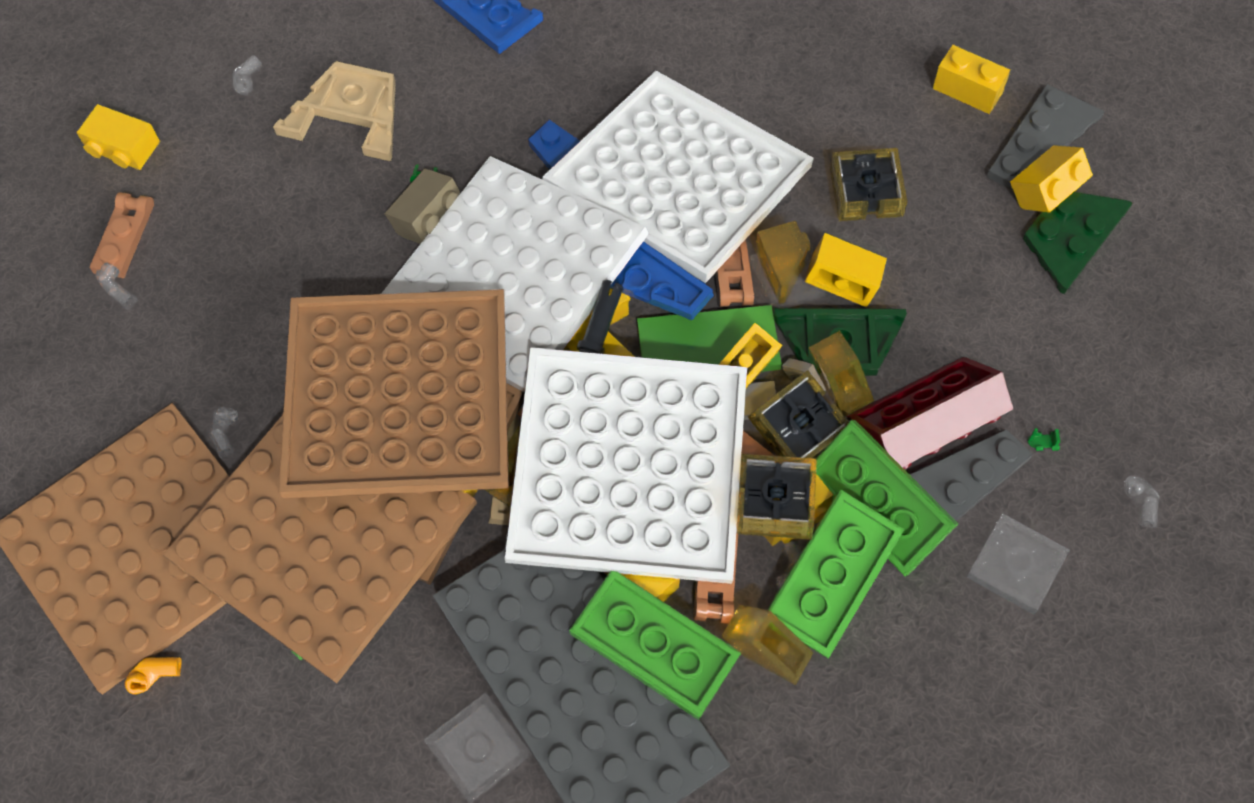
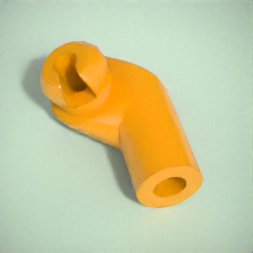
[124,657,182,695]

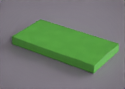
[637,305,782,372]
[810,420,958,576]
[762,490,905,658]
[569,571,741,720]

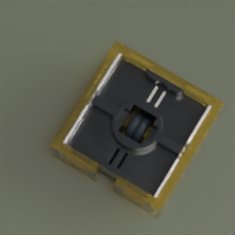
[830,148,908,221]
[748,370,849,467]
[737,454,817,539]

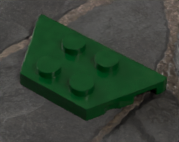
[1023,192,1133,294]
[774,308,907,376]

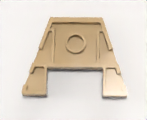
[273,61,395,161]

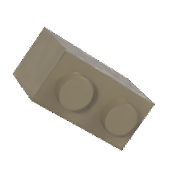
[384,168,461,244]

